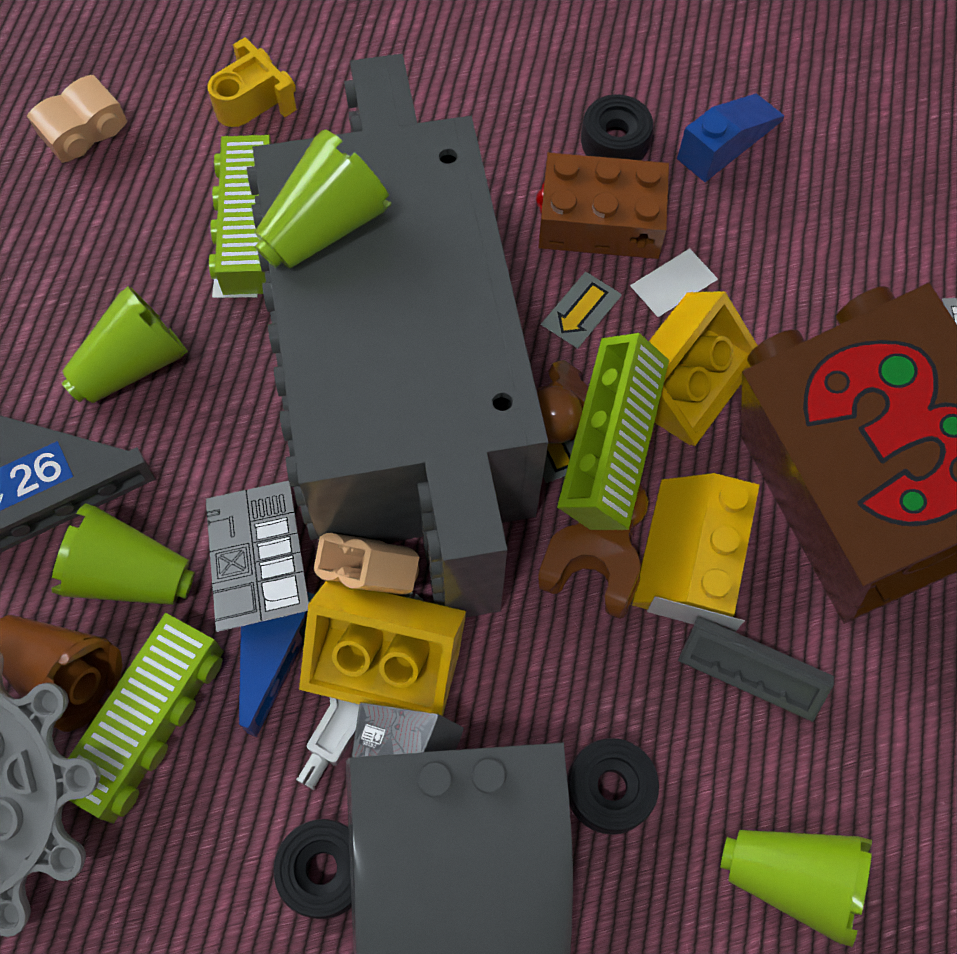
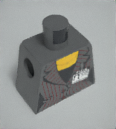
[352,702,464,757]

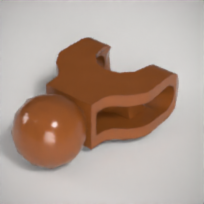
[537,360,589,444]
[538,483,649,619]

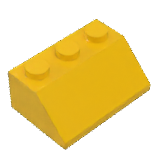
[649,291,758,446]
[632,473,760,617]
[299,580,466,716]

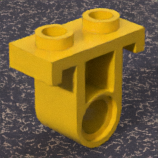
[208,37,297,127]

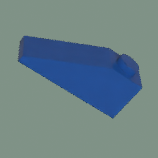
[677,93,785,182]
[239,592,315,737]

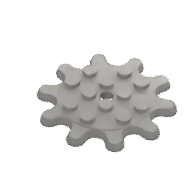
[0,652,101,937]

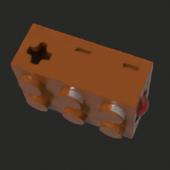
[536,152,669,259]

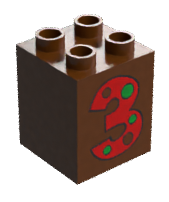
[741,283,957,624]

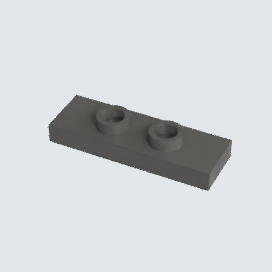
[678,616,834,722]

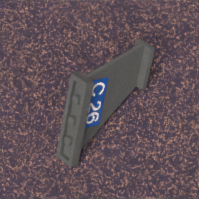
[0,415,156,553]

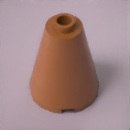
[0,615,123,732]

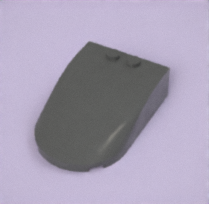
[346,742,573,954]

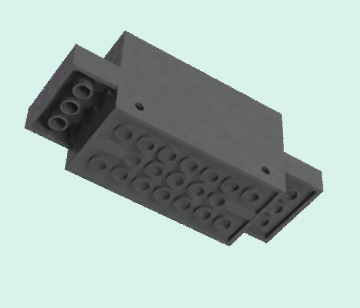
[247,53,548,618]

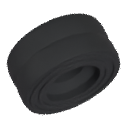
[581,94,653,160]
[567,738,659,835]
[274,819,352,919]

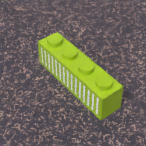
[209,135,272,295]
[557,333,669,530]
[68,612,224,824]

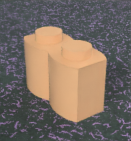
[27,75,127,163]
[314,533,419,594]

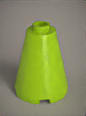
[254,130,392,269]
[62,286,188,403]
[51,503,195,605]
[720,830,872,947]

